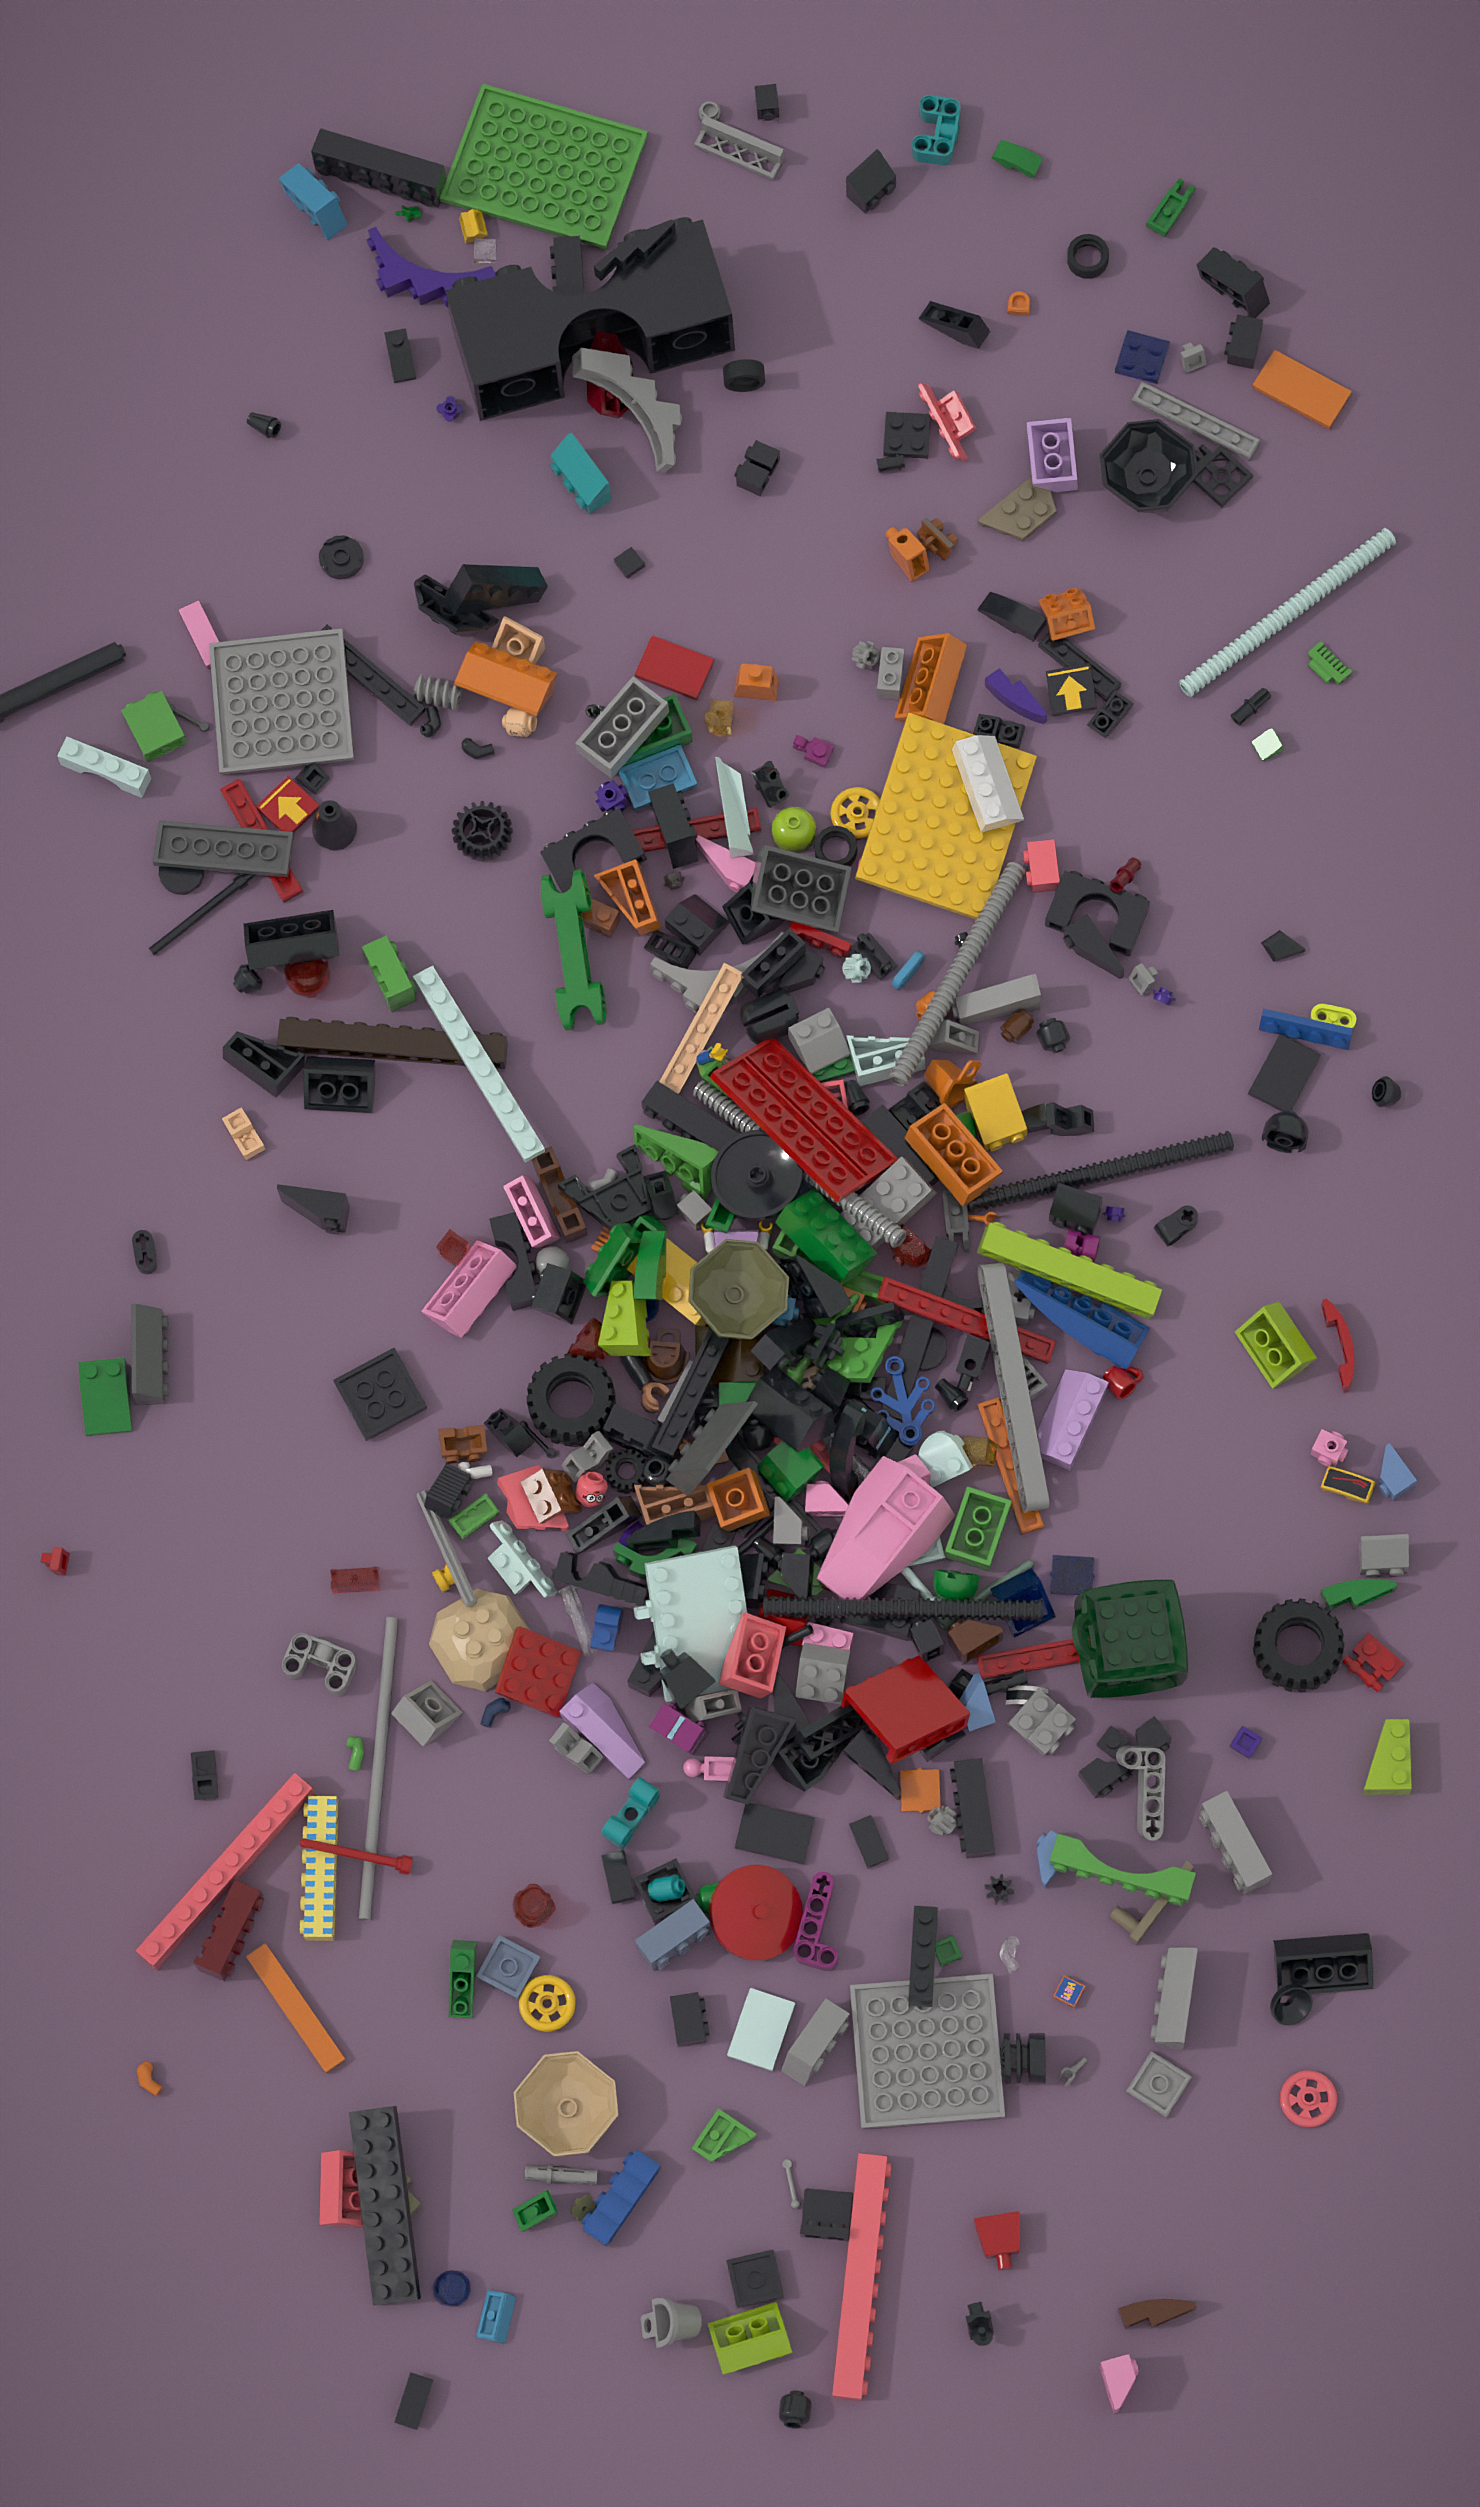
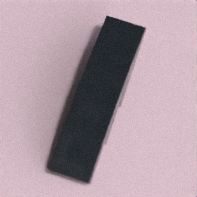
[594,219,676,281]

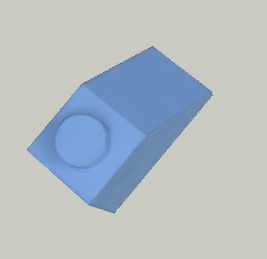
[1379,1443,1417,1501]
[959,1672,996,1731]
[1036,1830,1058,1888]

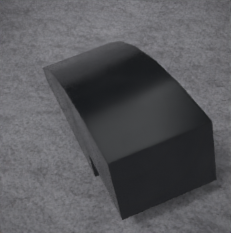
[977,592,1046,642]
[626,1510,701,1552]

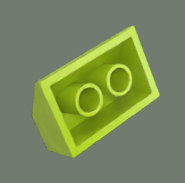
[1235,1302,1317,1389]
[707,2302,792,2375]

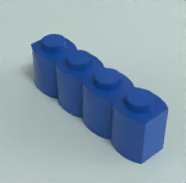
[582,2149,662,2247]

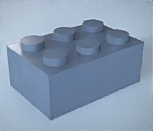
[635,1899,711,1971]

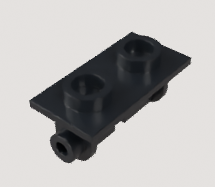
[851,933,898,980]

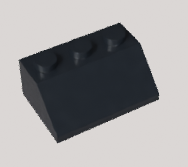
[304,1056,375,1113]

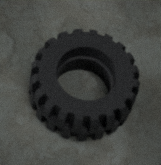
[526,1353,616,1446]
[1253,1598,1345,1693]

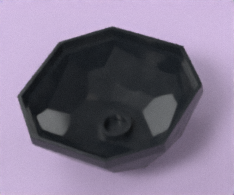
[1099,419,1198,513]

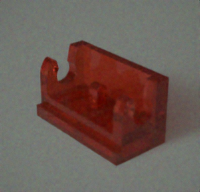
[330,1566,380,1594]

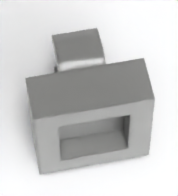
[1180,342,1206,373]
[1128,963,1158,996]

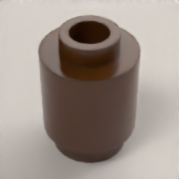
[1000,1009,1034,1043]

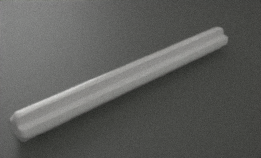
[416,1490,477,1607]

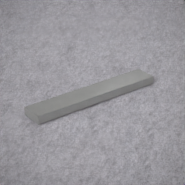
[1131,382,1260,461]

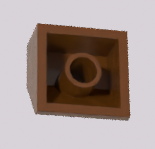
[948,1620,1003,1665]

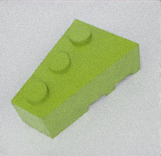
[1362,1719,1412,1795]

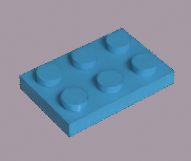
[618,744,698,811]

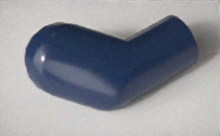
[480,1698,511,1728]

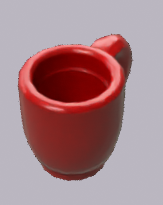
[1103,1365,1144,1400]

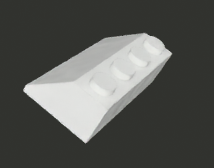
[952,735,1024,833]

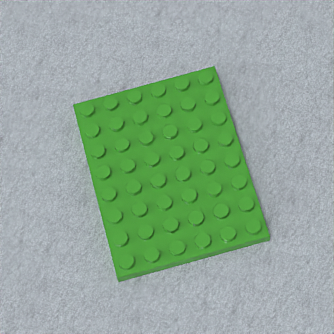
[440,83,648,250]

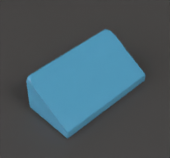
[476,2290,516,2344]

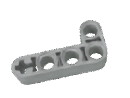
[1116,1746,1165,1841]

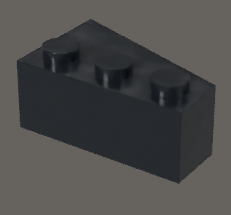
[223,1031,305,1098]
[627,1630,662,1697]

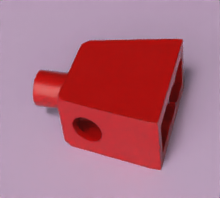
[974,2211,1020,2270]

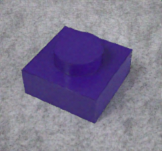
[1230,1726,1262,1759]

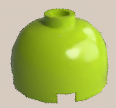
[771,807,817,853]

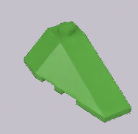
[633,1125,718,1200]

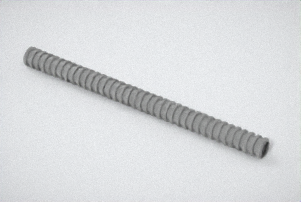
[889,862,1026,1086]
[693,1080,906,1247]

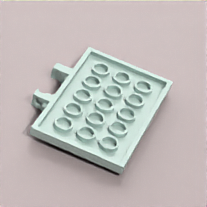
[634,1545,747,1702]

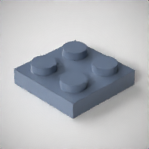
[476,1935,541,2000]

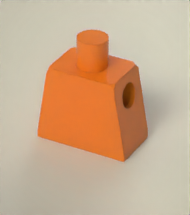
[885,527,930,582]
[734,664,779,701]

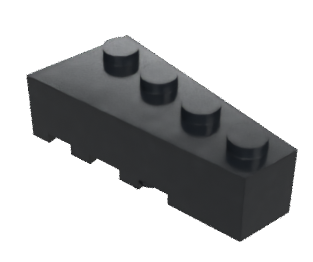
[445,564,548,615]
[723,1705,797,1805]

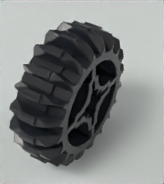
[452,801,513,862]

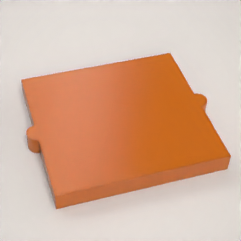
[900,1767,940,1814]

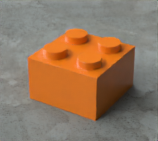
[706,1468,771,1532]

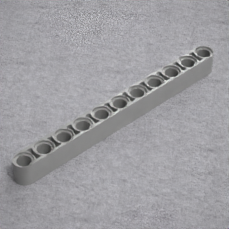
[978,1262,1049,1512]

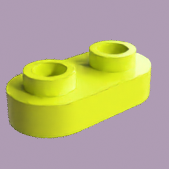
[1310,1004,1356,1029]

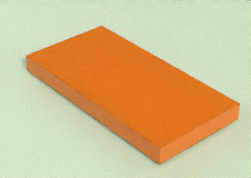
[1252,350,1352,429]

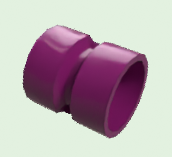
[1064,1229,1100,1263]

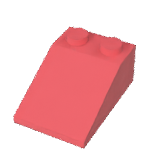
[719,1612,786,1699]

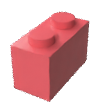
[1023,839,1060,893]

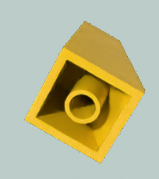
[964,1073,1027,1152]

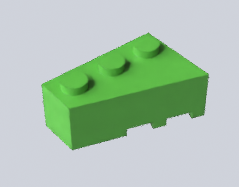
[362,935,417,1012]

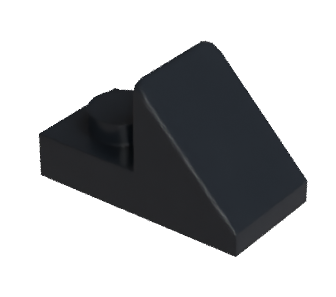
[843,1377,886,1402]

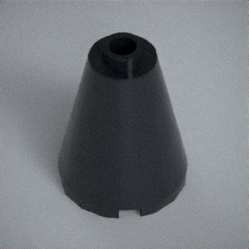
[312,800,357,851]

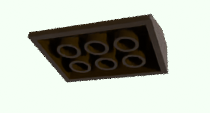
[695,1324,765,1386]

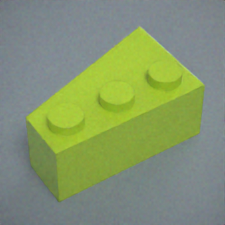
[598,1281,651,1356]

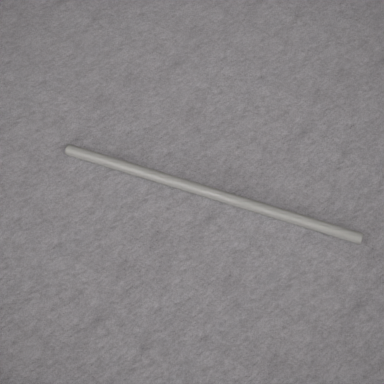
[359,1617,398,1920]

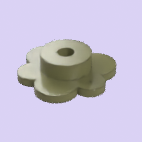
[571,2194,596,2222]

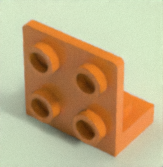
[1038,588,1095,641]

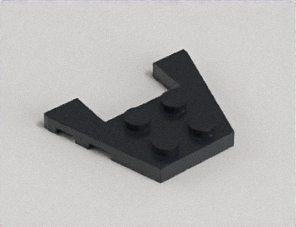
[558,1144,652,1231]

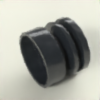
[1001,2033,1046,2084]

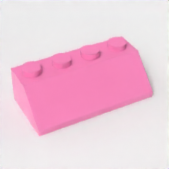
[421,1240,517,1338]

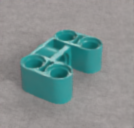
[912,95,960,165]
[601,1777,661,1850]

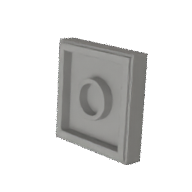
[1126,2051,1192,2118]

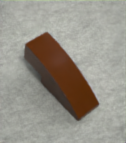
[1118,2299,1197,2329]

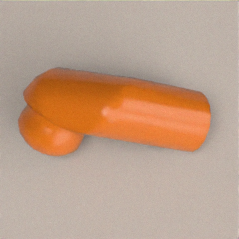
[137,2061,163,2097]

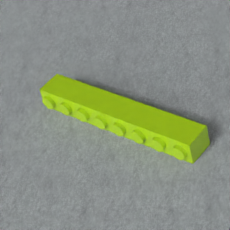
[977,1222,1162,1319]

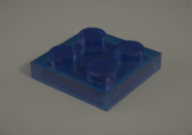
[1115,330,1170,384]

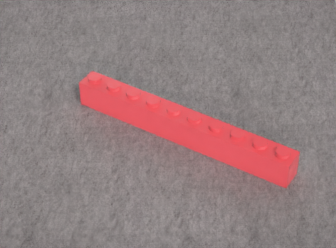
[135,1773,315,1970]
[832,2153,892,2401]

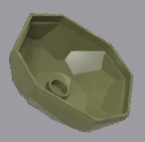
[688,1239,789,1340]

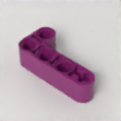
[794,1872,838,1971]

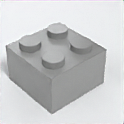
[795,1643,850,1705]

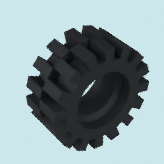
[606,1449,647,1494]

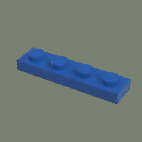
[1259,1008,1353,1050]

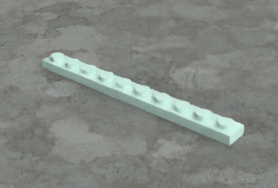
[413,966,545,1163]

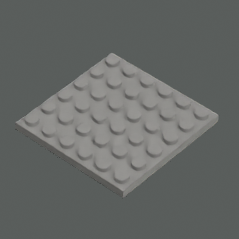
[209,628,354,775]
[850,1974,1005,2129]

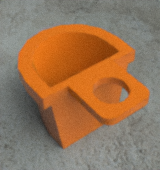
[924,1060,982,1109]

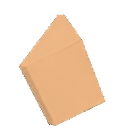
[492,616,545,664]

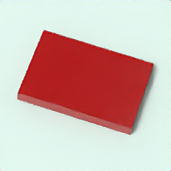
[635,635,714,700]

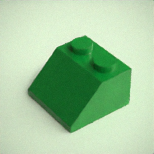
[757,1441,824,1502]

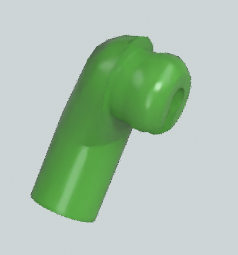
[346,1736,364,1771]

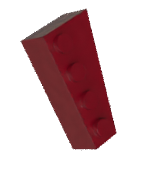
[194,1880,264,1982]

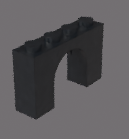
[540,808,647,893]
[1045,871,1150,957]

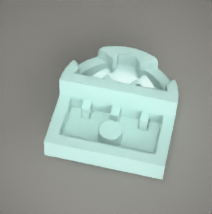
[918,1431,973,1488]

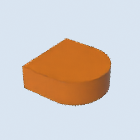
[1007,291,1030,315]

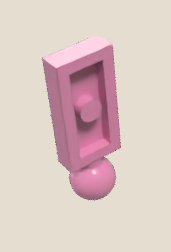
[683,1756,734,1781]

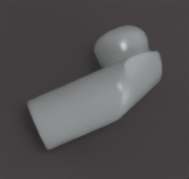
[586,1168,618,1193]

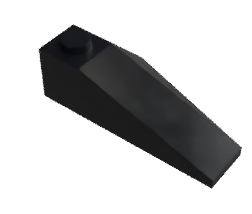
[772,1713,862,1792]

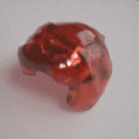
[512,1883,556,1928]

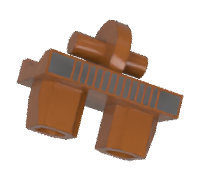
[917,518,958,561]

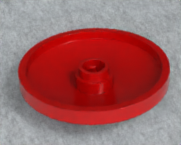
[709,1865,803,1961]

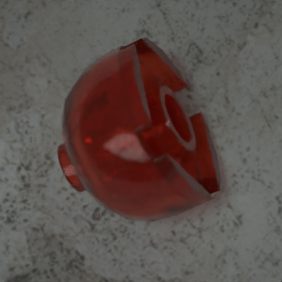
[284,959,330,998]
[890,1223,932,1268]
[566,1317,608,1361]

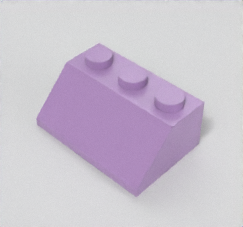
[1026,418,1078,492]

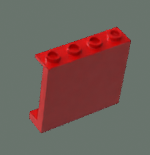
[841,1655,970,1764]

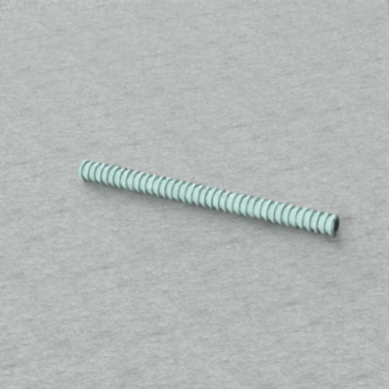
[1179,528,1396,697]

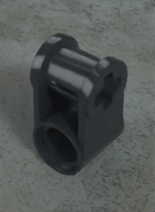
[1154,1205,1198,1247]

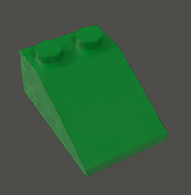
[78,1358,132,1436]

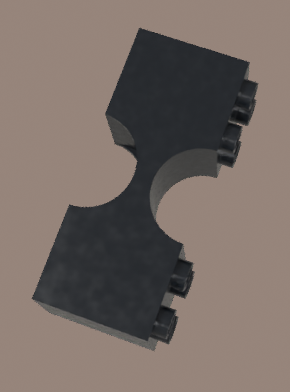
[445,217,735,421]

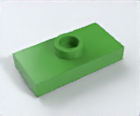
[448,1493,500,1540]

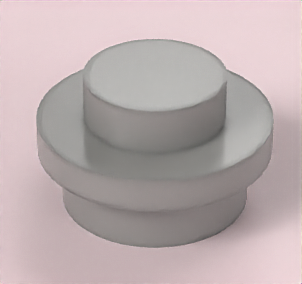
[699,101,721,121]

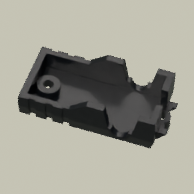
[551,1551,650,1606]

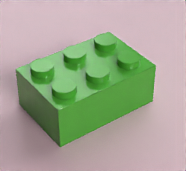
[945,1486,1012,1572]

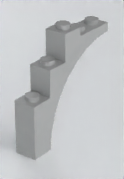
[572,348,682,473]
[650,932,785,1012]

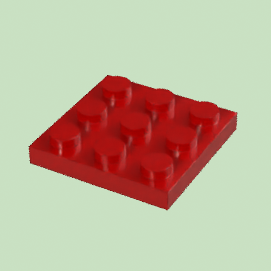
[494,1626,582,1718]

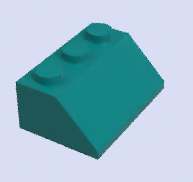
[550,433,611,515]

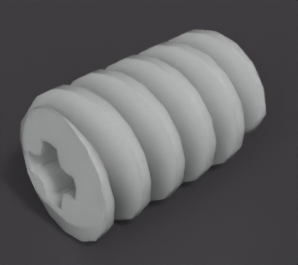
[413,673,463,711]

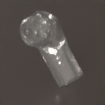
[999,1936,1020,1973]

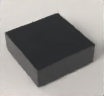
[613,547,645,578]

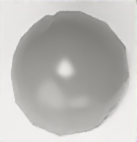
[535,1246,570,1279]

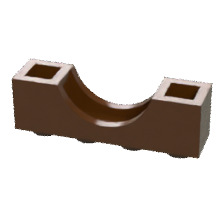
[531,1146,588,1244]

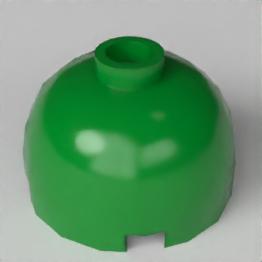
[933,1569,980,1601]

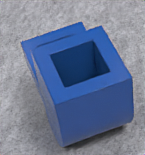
[590,1604,624,1653]

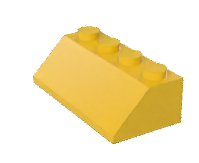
[627,1238,707,1327]

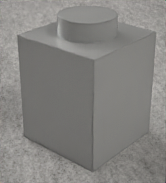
[677,1190,712,1231]

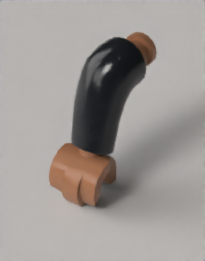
[620,1336,670,1413]

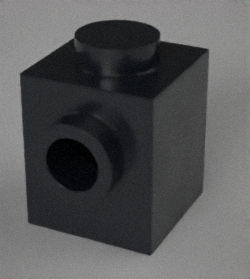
[754,84,779,121]

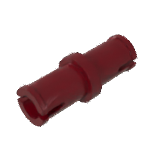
[1110,857,1141,893]

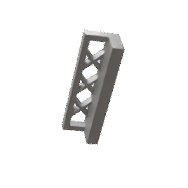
[694,116,785,181]

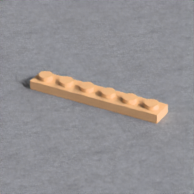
[659,963,743,1094]

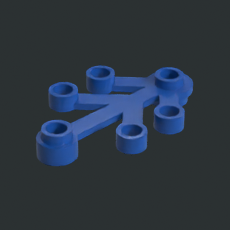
[870,1356,935,1446]

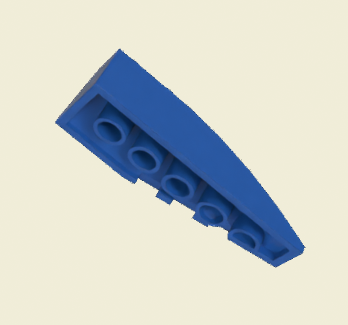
[1015,1270,1150,1370]

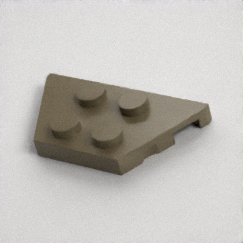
[978,476,1056,542]

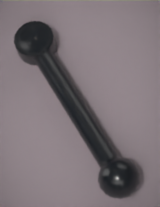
[520,1421,555,1458]

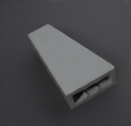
[951,974,1041,1025]

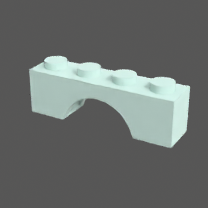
[57,737,151,798]

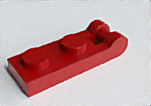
[790,922,852,958]

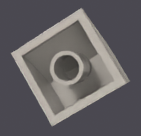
[788,1008,850,1074]
[1358,1534,1409,1578]
[391,1680,463,1746]

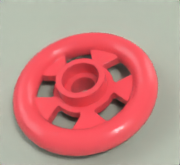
[1280,2070,1338,2128]

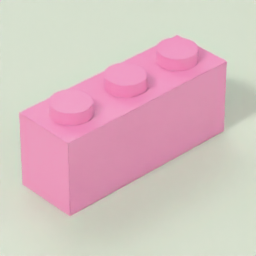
[503,1175,561,1249]

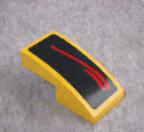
[1321,1466,1376,1504]

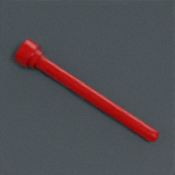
[300,1838,412,1875]

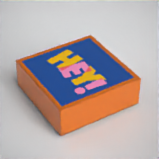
[1053,1975,1085,2008]

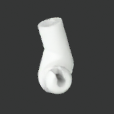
[457,1462,492,1479]

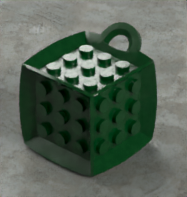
[1072,1579,1188,1698]

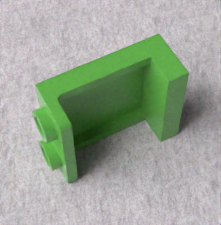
[121,690,187,762]

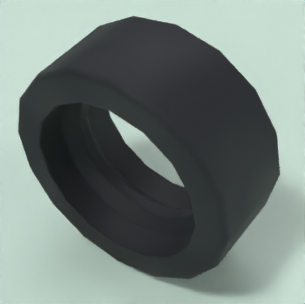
[1067,234,1109,279]
[723,359,765,392]
[814,826,857,867]

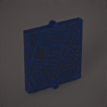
[1049,1555,1095,1595]

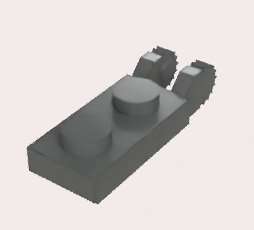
[942,1189,970,1252]

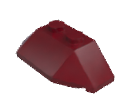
[586,331,633,419]

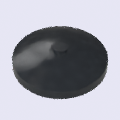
[711,1130,804,1221]

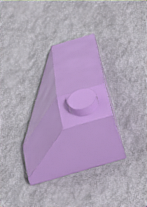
[559,1683,645,1780]

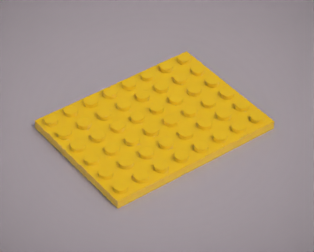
[855,713,1037,920]

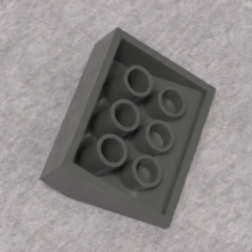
[751,845,851,933]
[666,1401,758,1496]

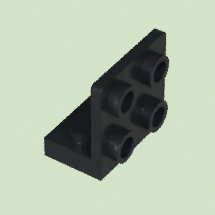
[800,2189,853,2241]

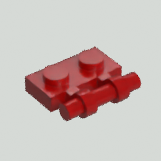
[1342,1632,1404,1693]

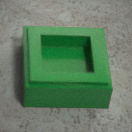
[935,1935,962,1967]

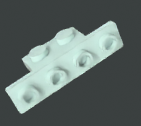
[488,1520,557,1598]

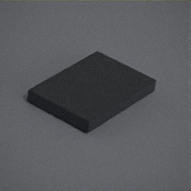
[1248,1034,1321,1112]
[735,1803,815,1865]

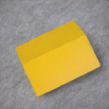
[459,209,488,244]

